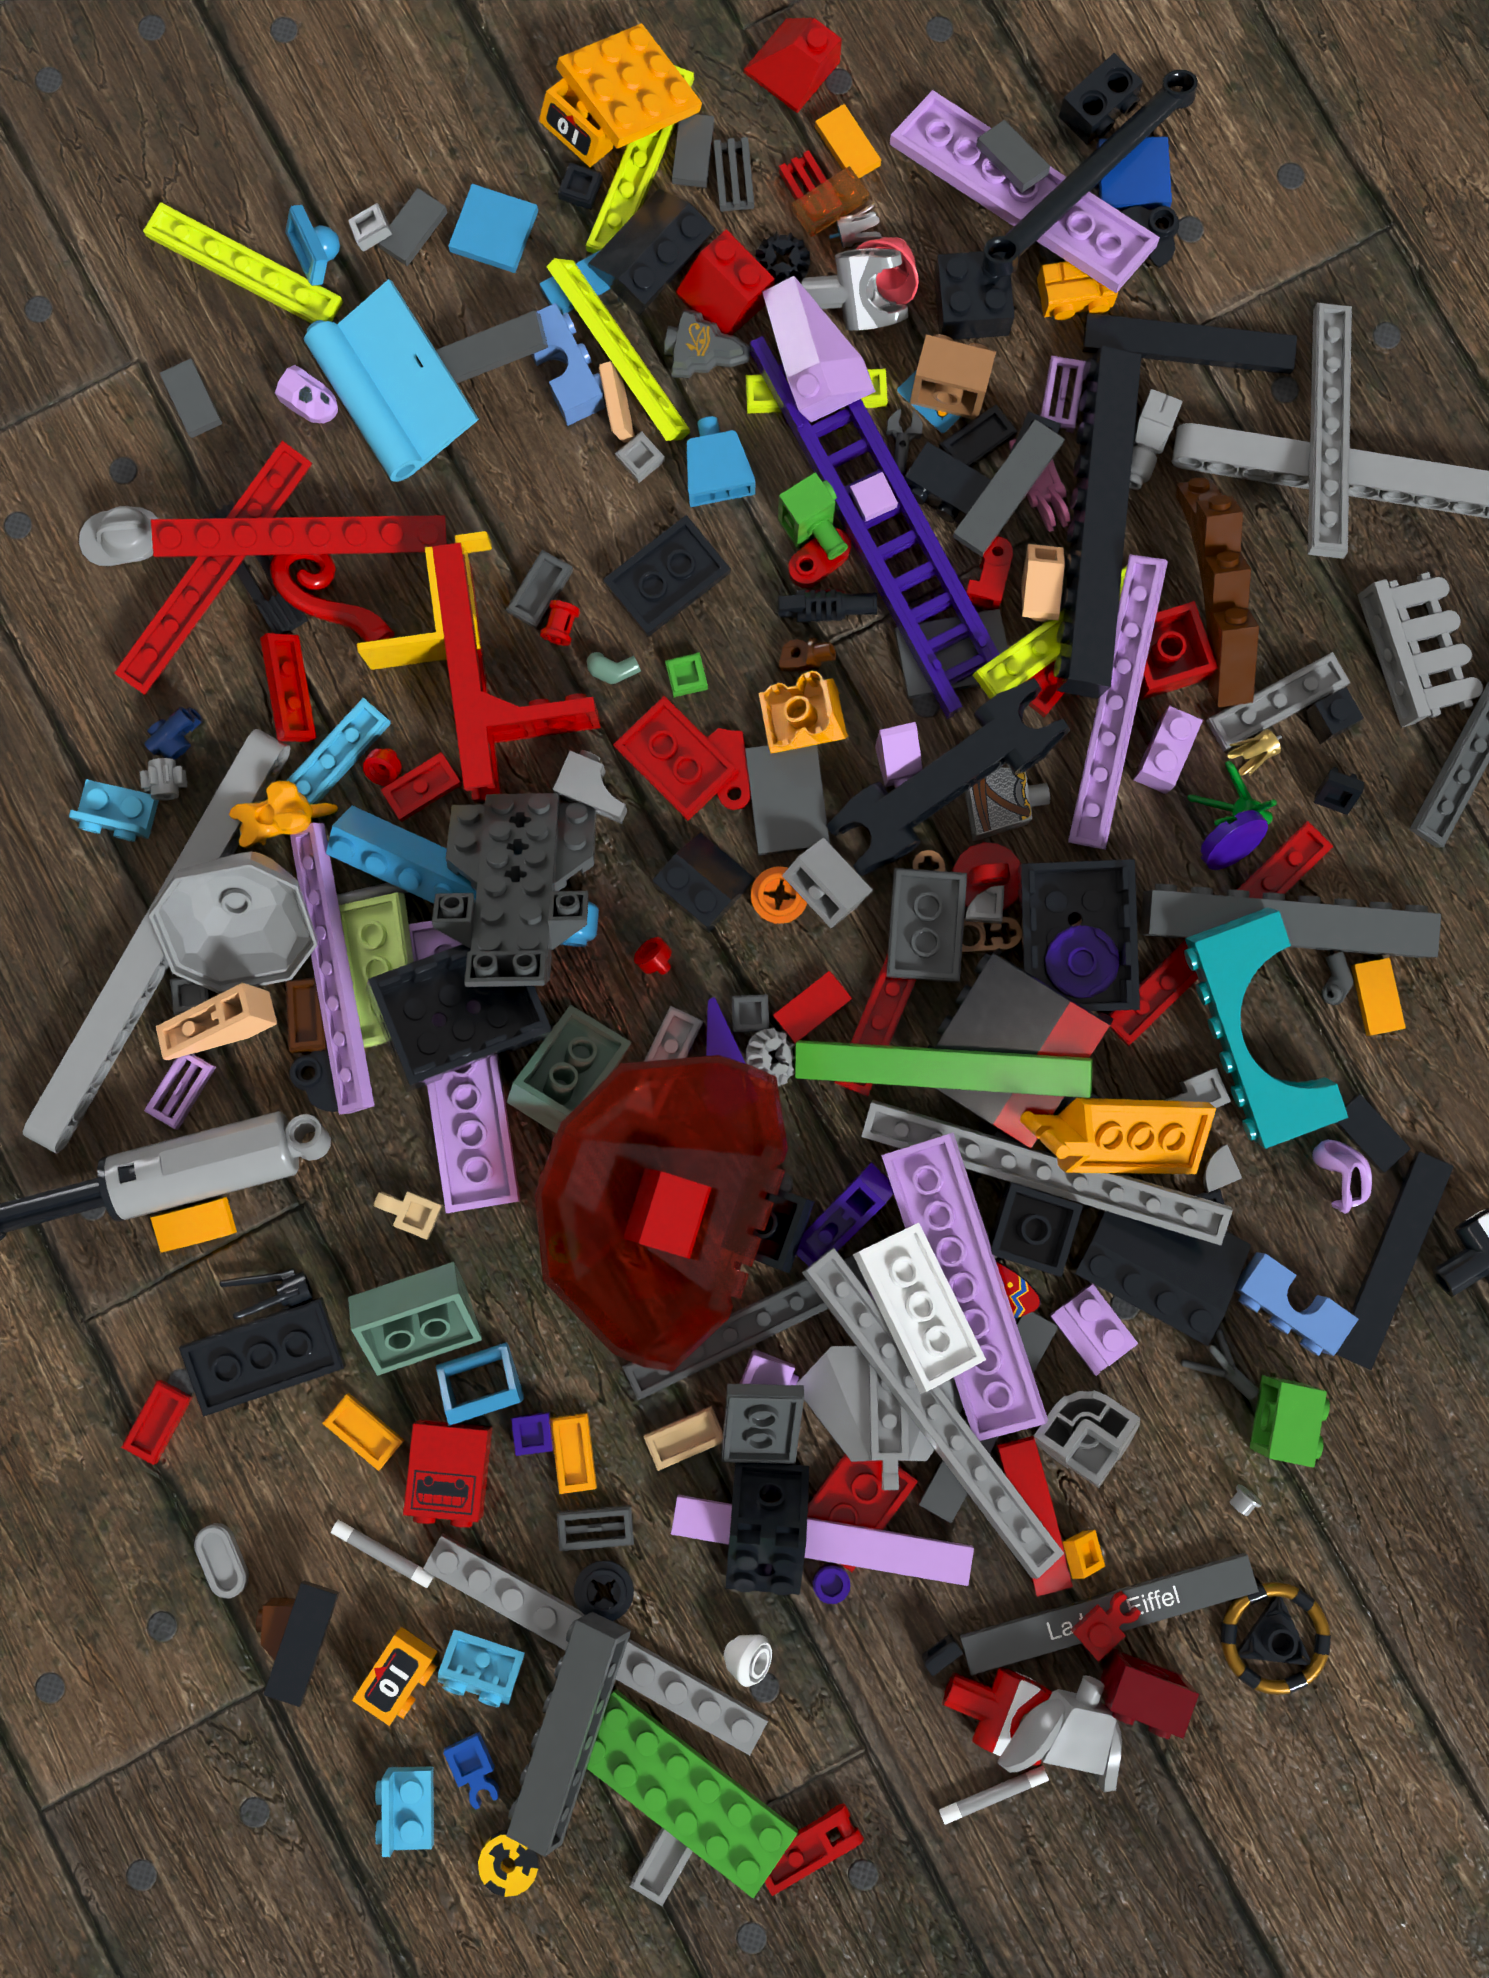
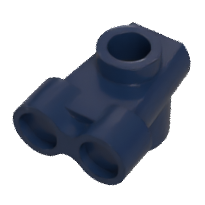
[144,707,203,760]

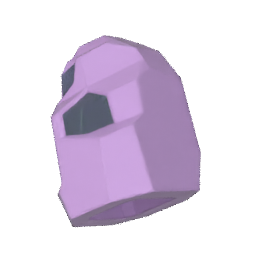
[275,365,338,424]

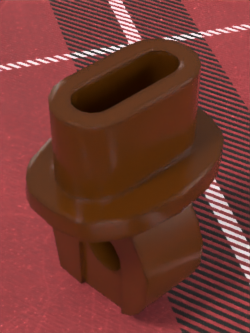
[779,638,836,672]

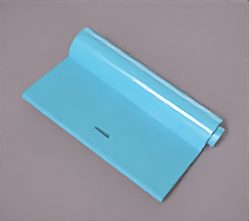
[304,279,479,482]

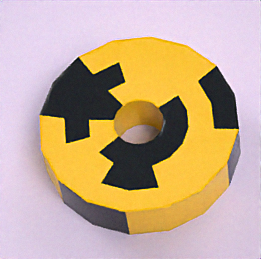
[478,1830,540,1897]

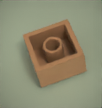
[910,334,996,420]

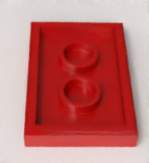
[613,696,739,821]
[807,1453,918,1573]

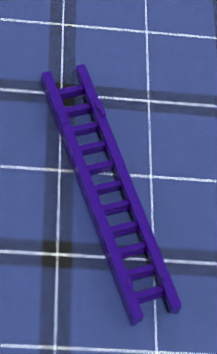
[750,336,1000,719]

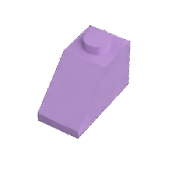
[875,722,922,788]
[740,1348,799,1385]

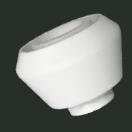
[724,1634,772,1687]

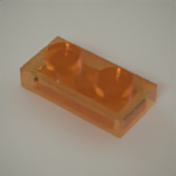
[791,166,869,237]

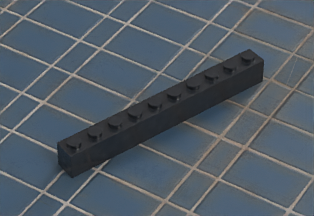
[1053,345,1142,699]

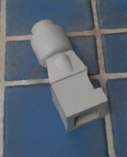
[1129,389,1183,489]

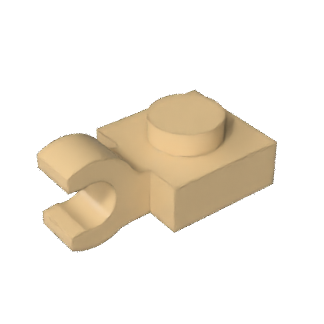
[373,1191,443,1240]

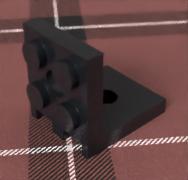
[725,1462,809,1596]

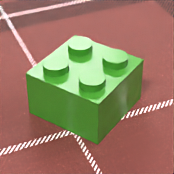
[1250,1375,1330,1468]

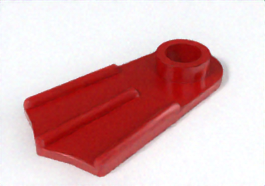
[707,728,751,810]

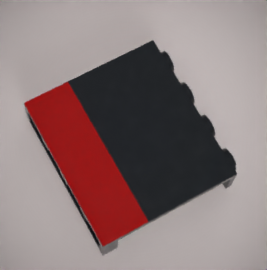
[927,948,1113,1148]

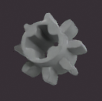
[139,758,187,800]

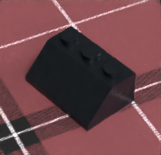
[588,188,715,316]

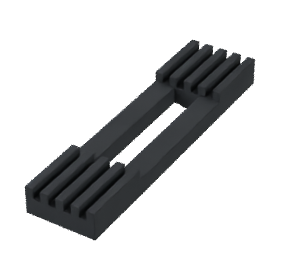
[202,500,309,634]

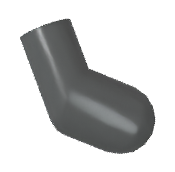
[1321,952,1353,1005]

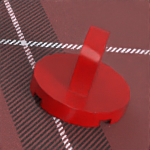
[952,842,1021,911]

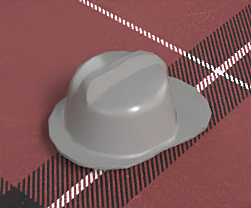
[79,506,158,566]

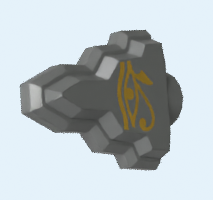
[664,308,750,378]

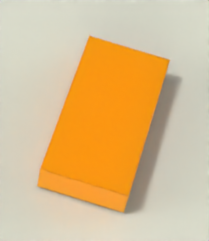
[815,104,881,183]
[1351,958,1406,1036]
[322,1393,405,1471]
[550,1413,597,1494]

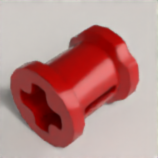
[540,600,580,646]

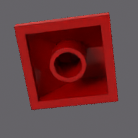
[744,18,842,113]

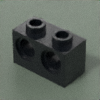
[1058,53,1143,145]

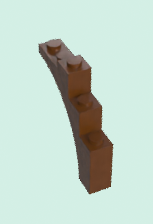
[1176,477,1259,707]

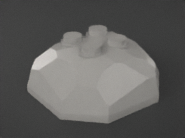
[149,851,318,994]

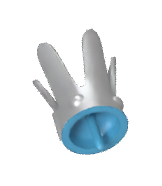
[829,203,882,248]

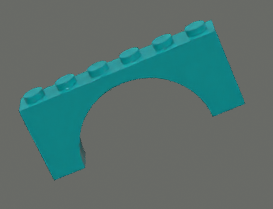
[1184,907,1349,1149]

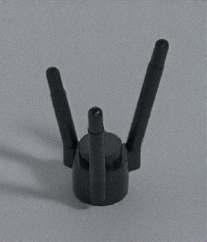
[219,1268,314,1319]

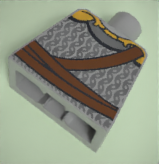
[965,767,1050,841]

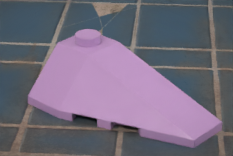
[762,276,876,422]

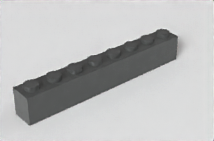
[1140,884,1441,958]

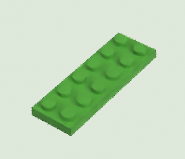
[587,1689,798,1898]

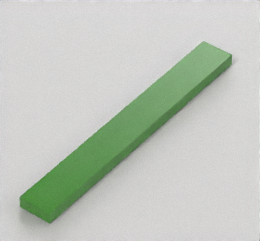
[795,1040,1093,1098]

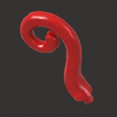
[270,554,395,642]

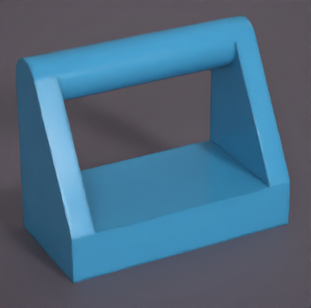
[436,1342,525,1426]

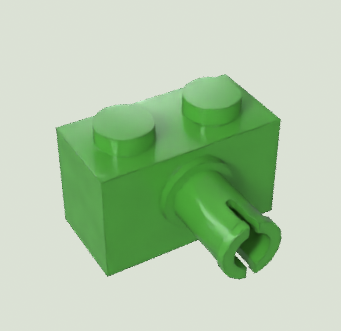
[778,472,848,560]

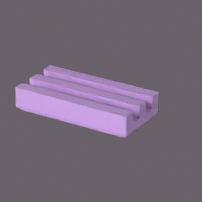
[1040,356,1086,433]
[144,1054,216,1130]

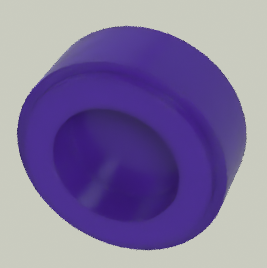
[813,1563,850,1604]

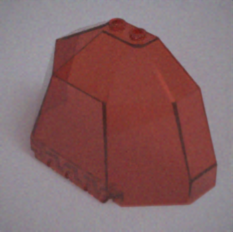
[535,1055,788,1372]

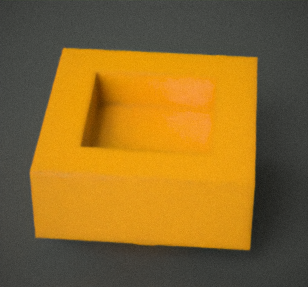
[1063,1530,1105,1579]

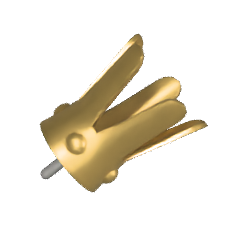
[1227,729,1282,776]

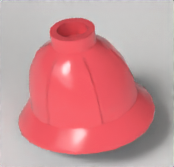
[856,237,919,305]

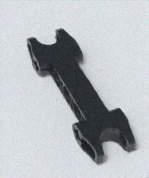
[826,678,1070,876]

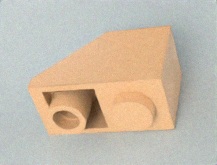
[1021,544,1065,622]

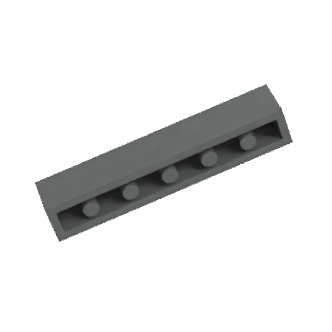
[506,1612,631,1857]

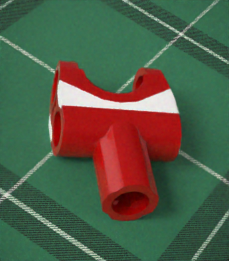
[942,1667,1053,1766]

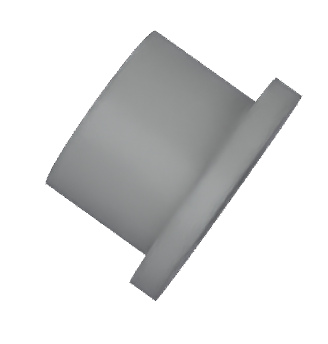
[1229,1484,1262,1516]

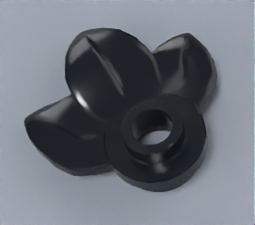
[1121,206,1179,268]
[290,1050,338,1112]

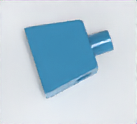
[687,416,756,507]

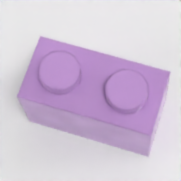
[1133,706,1203,794]

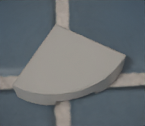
[965,886,1004,924]
[1203,1144,1242,1192]

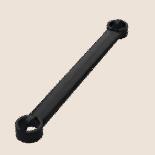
[983,69,1198,277]

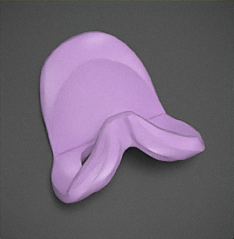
[1312,1140,1372,1214]

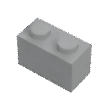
[782,837,873,928]

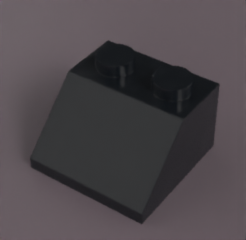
[652,833,755,933]

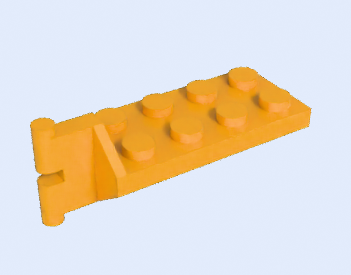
[1020,1098,1216,1174]

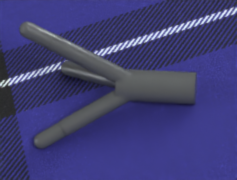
[1180,1329,1259,1400]

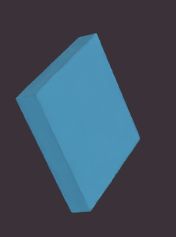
[448,184,538,273]

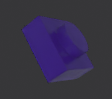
[511,1412,554,1456]

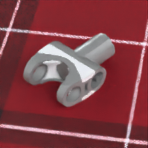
[801,248,909,330]

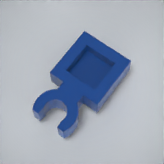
[443,1731,500,1809]

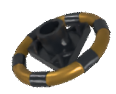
[1221,1582,1331,1695]

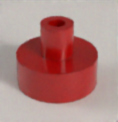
[363,748,402,786]
[634,937,672,975]

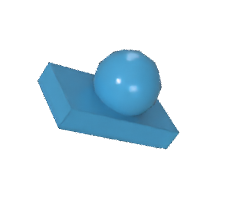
[285,205,340,286]

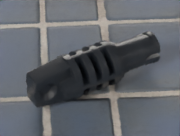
[778,588,877,622]

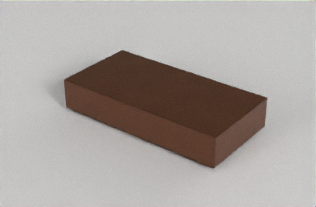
[286,978,328,1054]

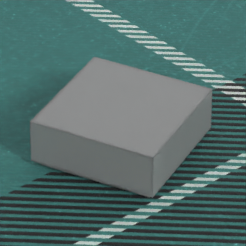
[348,203,392,252]
[615,431,665,483]

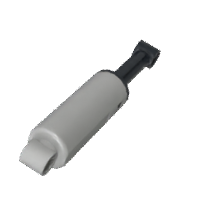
[0,1111,331,1241]

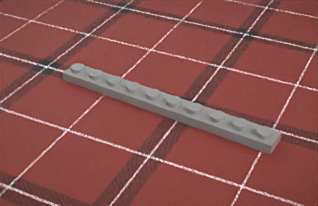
[861,1100,1233,1245]
[802,1248,1064,1579]
[423,1533,768,1756]

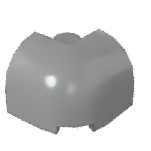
[1034,1390,1140,1488]

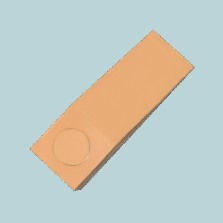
[156,982,277,1060]

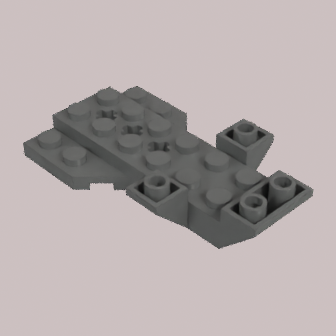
[432,793,597,987]

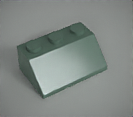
[348,1262,482,1376]

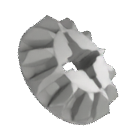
[746,1028,796,1087]

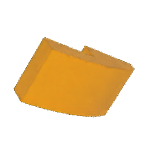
[150,1197,237,1253]

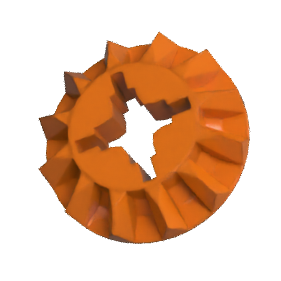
[751,866,807,924]

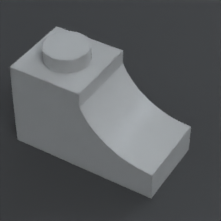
[553,750,627,824]

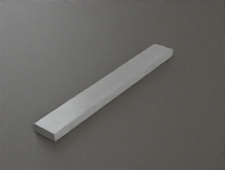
[1308,303,1352,559]

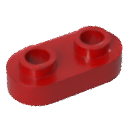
[788,528,851,588]

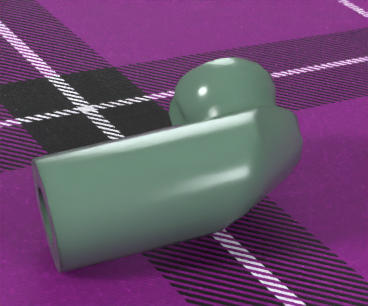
[586,652,641,684]

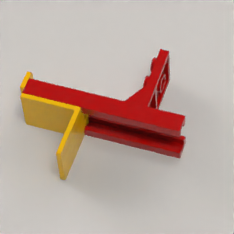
[357,531,601,803]

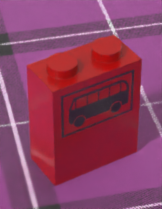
[403,1419,493,1527]

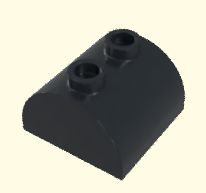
[722,1177,815,1273]

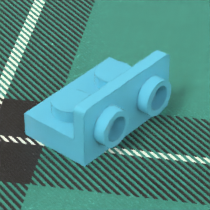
[69,779,159,842]
[438,1629,525,1707]
[375,1766,434,1857]

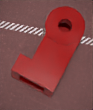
[966,537,1013,610]

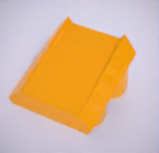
[759,671,848,754]

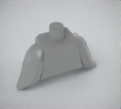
[998,1675,1122,1792]

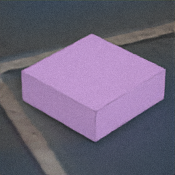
[850,472,898,522]

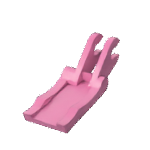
[1009,439,1070,532]

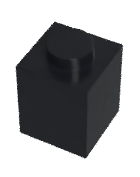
[1303,687,1364,744]

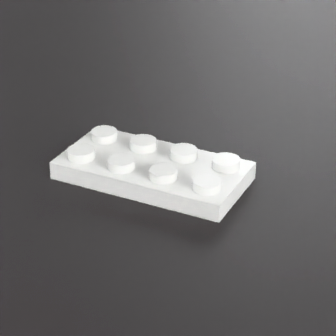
[853,1223,986,1394]

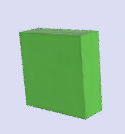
[665,652,708,698]

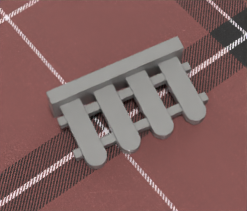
[1357,572,1483,728]

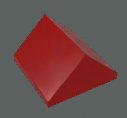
[623,1168,712,1259]

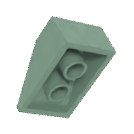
[507,1005,632,1141]

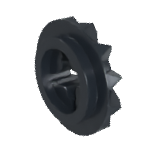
[755,231,810,286]
[574,1560,634,1621]

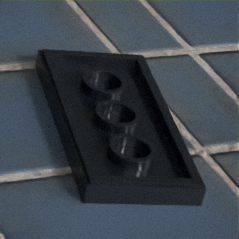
[179,1297,346,1417]

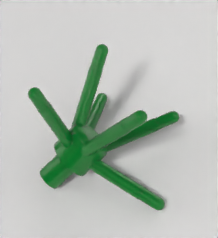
[1187,761,1277,826]

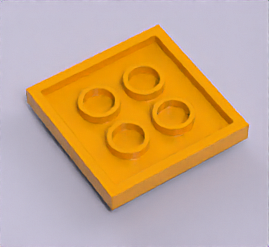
[556,23,702,149]

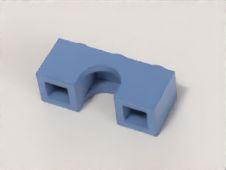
[531,303,605,426]
[1235,1252,1359,1356]

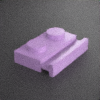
[1049,1283,1138,1376]

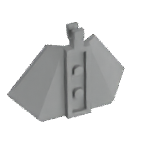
[796,1346,964,1490]

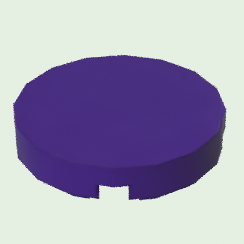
[1200,810,1268,870]
[1045,925,1119,999]

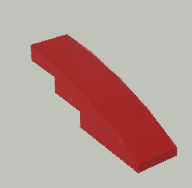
[997,1436,1073,1597]

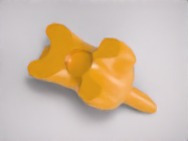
[229,781,338,848]

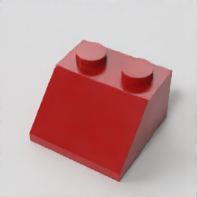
[676,229,775,336]

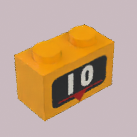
[539,78,614,167]
[352,1627,438,1726]

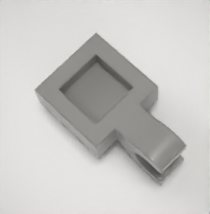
[1164,1068,1231,1108]

